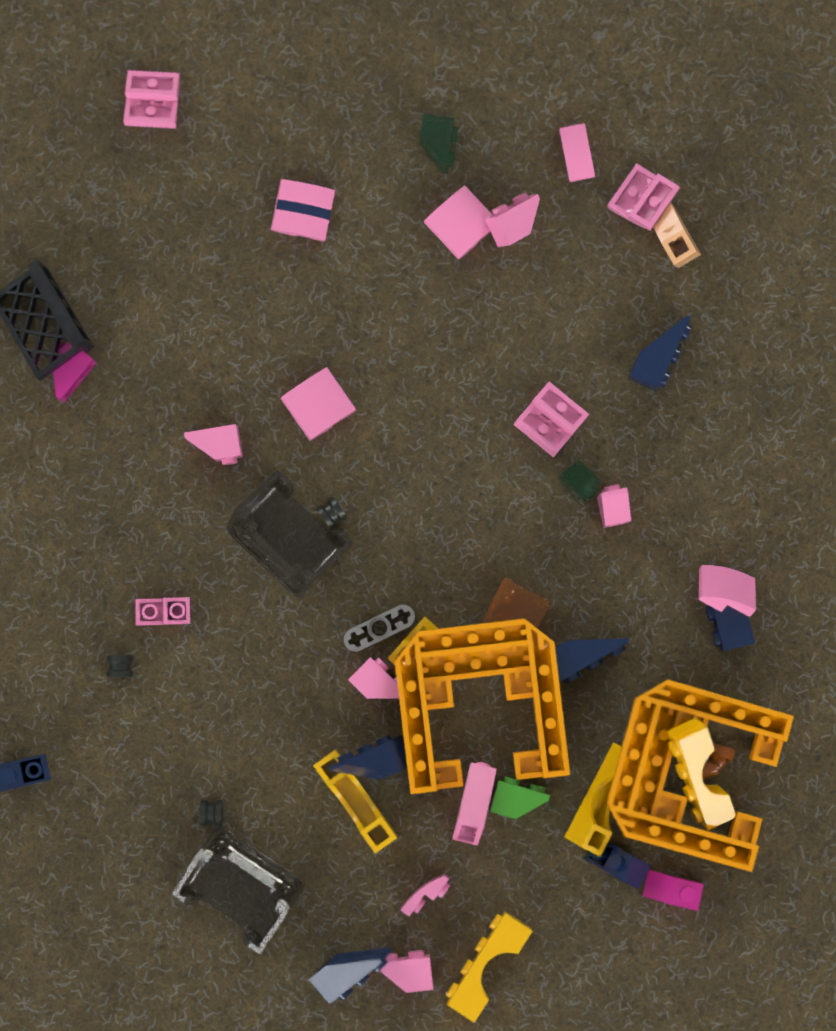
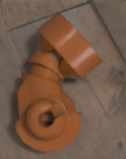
[702,743,735,780]

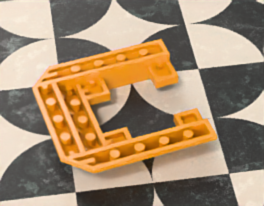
[395,618,570,794]
[606,680,794,872]

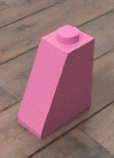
[452,762,497,846]

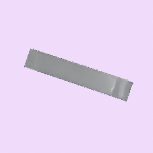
[344,605,415,652]

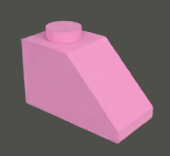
[184,424,243,465]

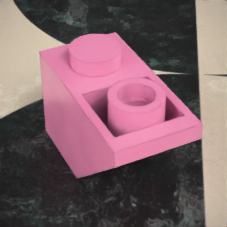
[485,193,540,247]
[597,484,631,528]
[348,657,399,699]
[380,950,433,993]

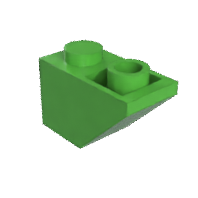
[490,776,550,819]

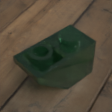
[420,113,459,174]
[557,460,601,502]

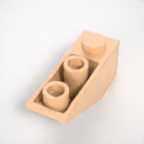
[653,202,701,268]

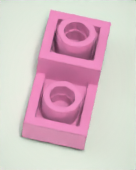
[559,123,595,182]
[135,597,190,626]
[401,874,450,916]

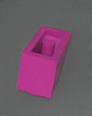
[53,341,97,403]
[642,870,704,911]

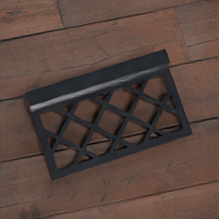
[0,259,94,381]

